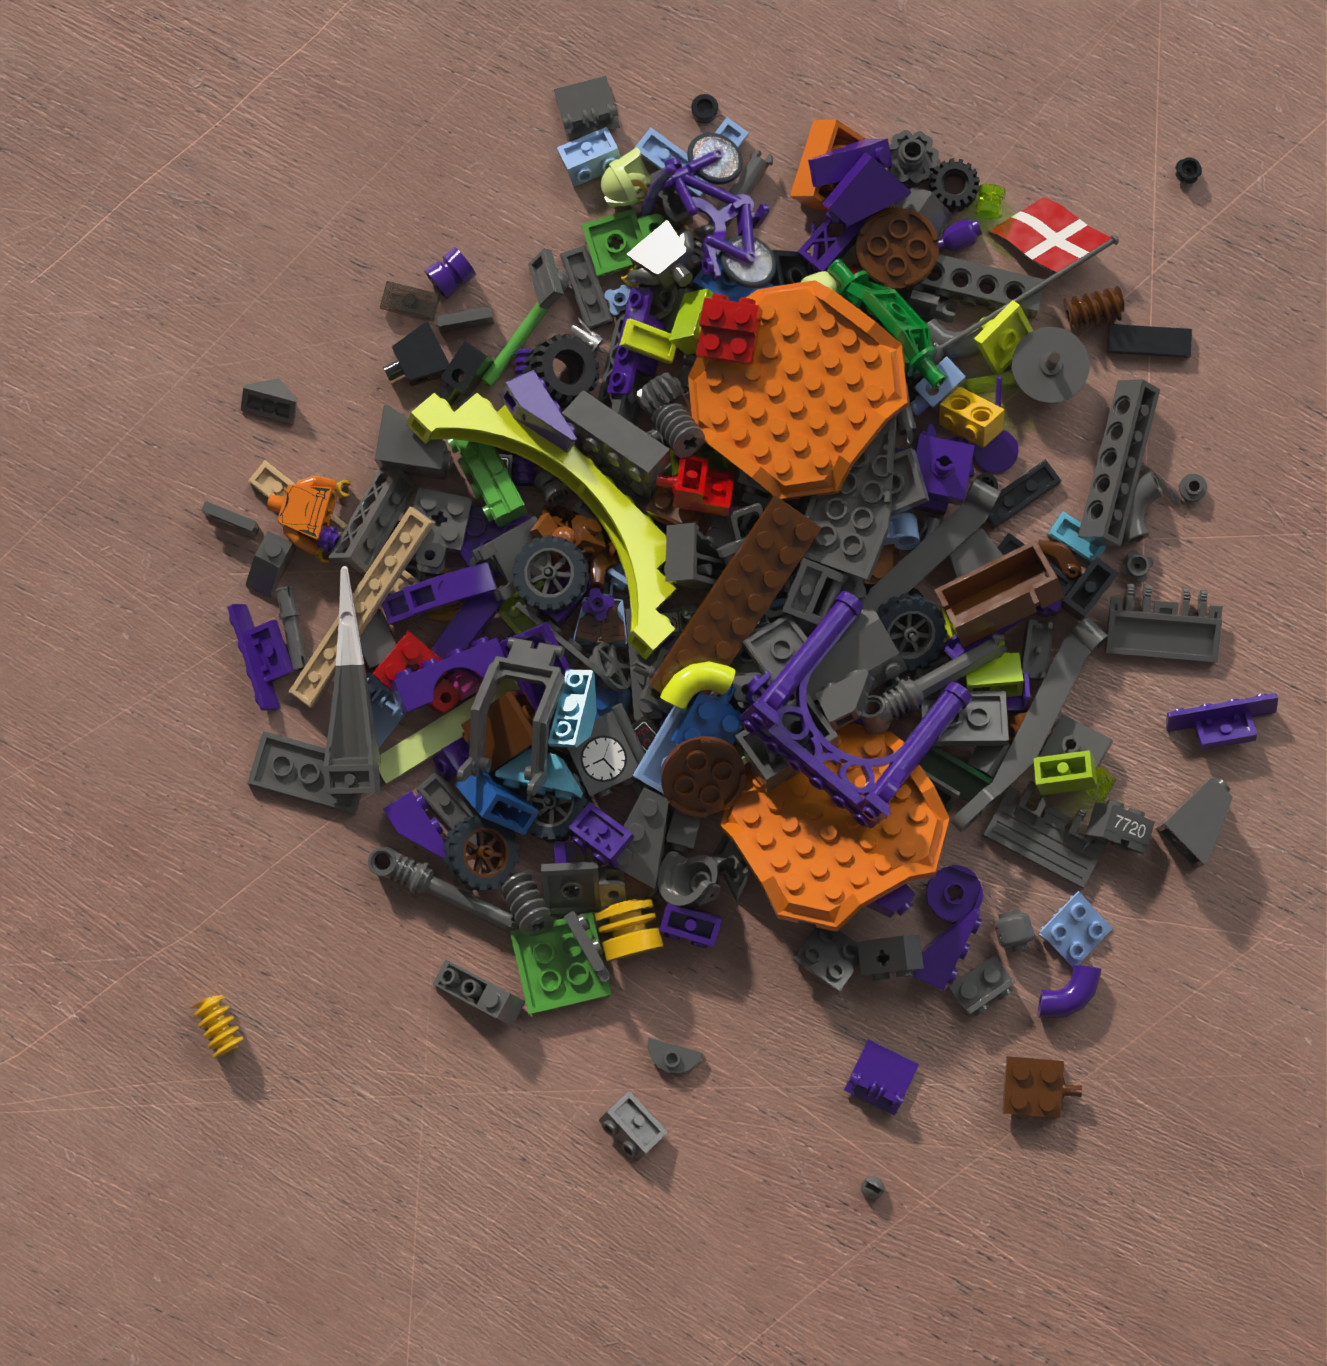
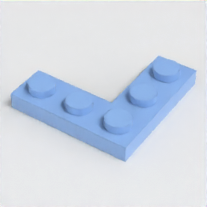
[634,117,749,198]

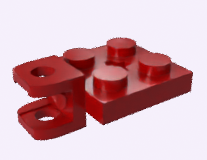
[372,631,460,713]

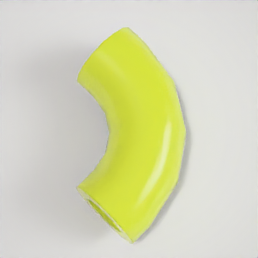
[660,661,735,709]

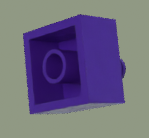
[915,435,975,506]

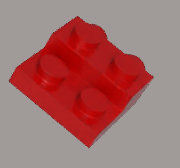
[696,294,763,365]

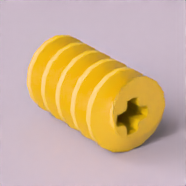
[190,995,244,1059]

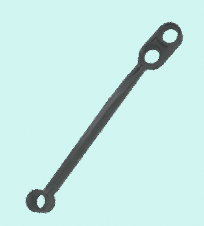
[867,479,1001,613]
[951,617,1108,832]

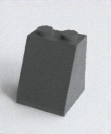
[375,405,453,480]
[1156,777,1233,869]

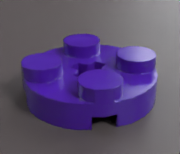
[926,865,983,922]

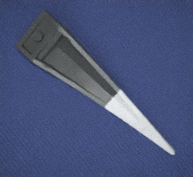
[323,566,381,794]

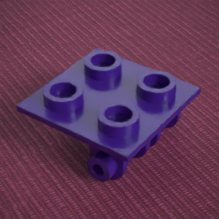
[844,1039,919,1116]

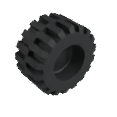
[523,334,600,409]

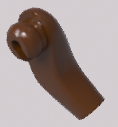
[1038,540,1082,579]
[589,545,621,590]

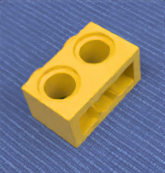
[939,386,1005,448]

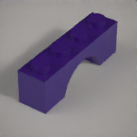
[390,636,505,715]

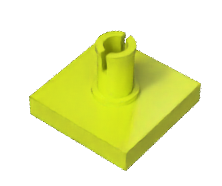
[974,300,1033,376]

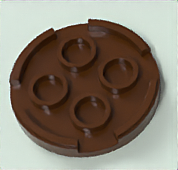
[856,207,939,290]
[660,736,746,817]

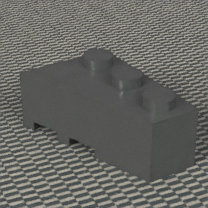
[664,523,726,592]
[616,784,672,889]

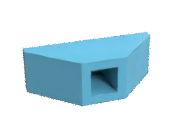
[548,669,597,747]
[495,749,583,801]

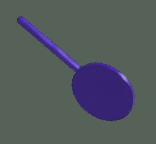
[974,376,1019,473]

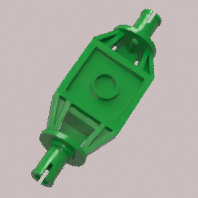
[827,259,947,389]

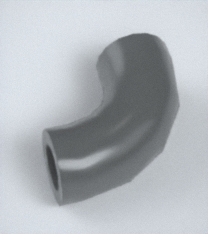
[926,319,983,359]
[1122,472,1164,546]

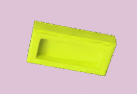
[619,318,677,364]

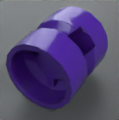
[424,247,476,299]

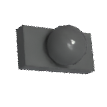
[528,248,569,310]

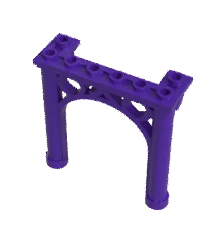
[738,591,972,829]

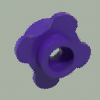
[581,588,614,621]

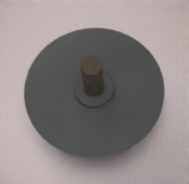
[1012,327,1090,403]

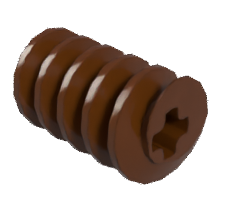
[1063,285,1125,331]

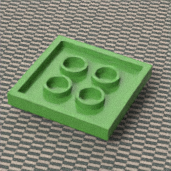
[510,912,612,1015]

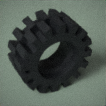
[929,158,980,212]

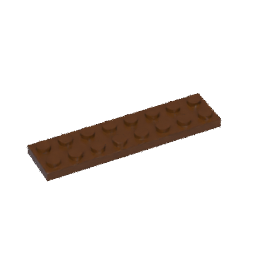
[648,496,822,708]

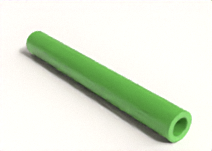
[481,302,550,387]

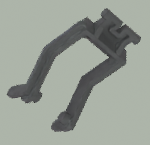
[457,637,566,796]

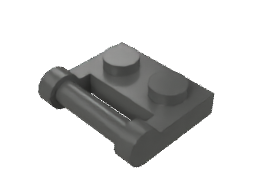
[781,557,849,625]

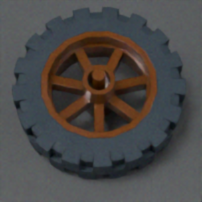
[443,815,520,891]

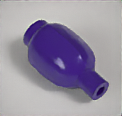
[938,219,982,251]

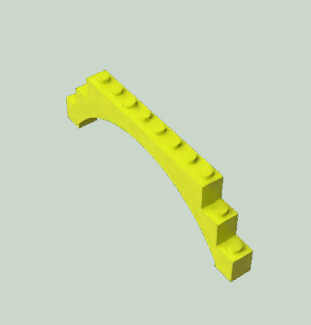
[406,393,677,660]

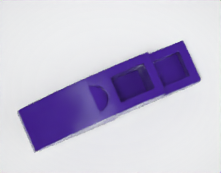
[382,562,497,625]

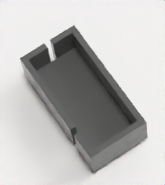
[562,390,673,499]

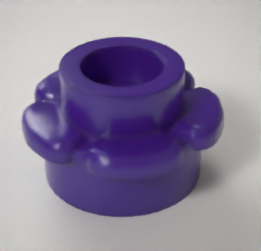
[317,526,341,553]

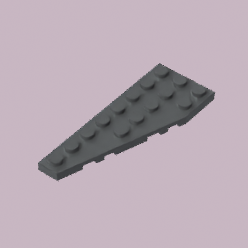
[803,415,897,581]

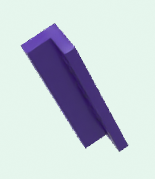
[798,206,889,273]

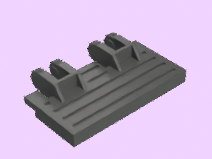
[1105,584,1223,662]
[983,781,1108,889]

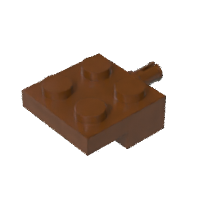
[1002,1056,1082,1118]

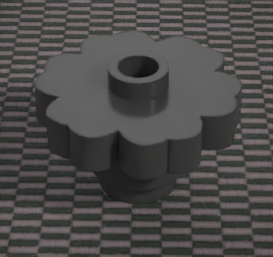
[887,130,939,186]

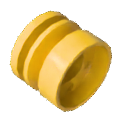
[595,899,664,961]

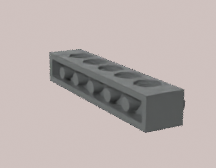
[907,254,1044,319]
[1078,379,1160,546]

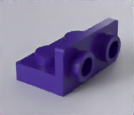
[568,802,635,868]

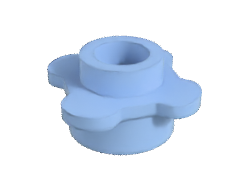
[604,284,631,315]

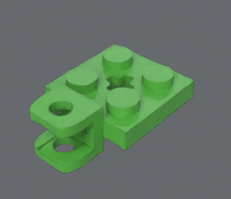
[582,208,664,278]

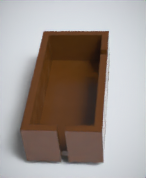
[935,540,1065,648]

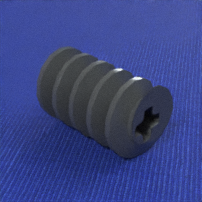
[652,403,705,458]
[501,872,555,936]

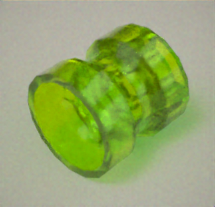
[975,184,1006,219]

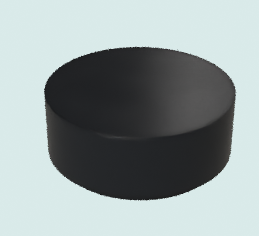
[691,94,718,123]

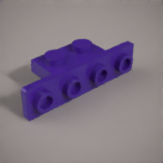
[607,287,667,395]
[227,604,294,711]
[1166,693,1278,750]

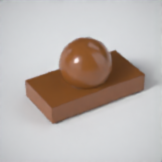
[530,513,576,572]

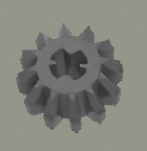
[636,373,684,416]

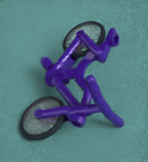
[641,133,776,288]

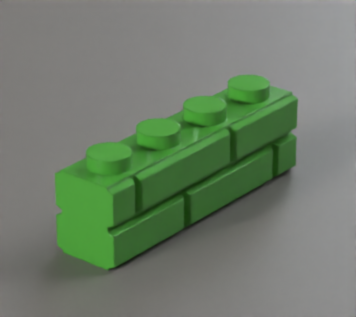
[447,439,528,528]

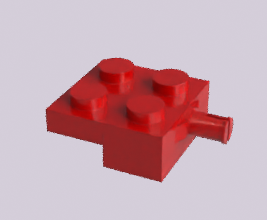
[656,456,735,516]

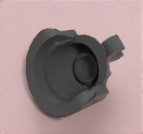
[657,851,727,906]

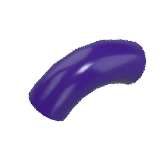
[1038,965,1101,1019]

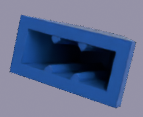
[455,772,539,835]

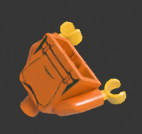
[267,475,351,563]

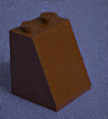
[461,690,550,773]

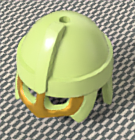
[601,147,650,207]

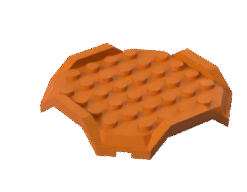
[688,280,909,501]
[720,720,950,932]

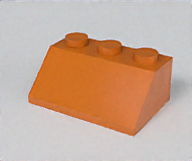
[790,119,866,213]

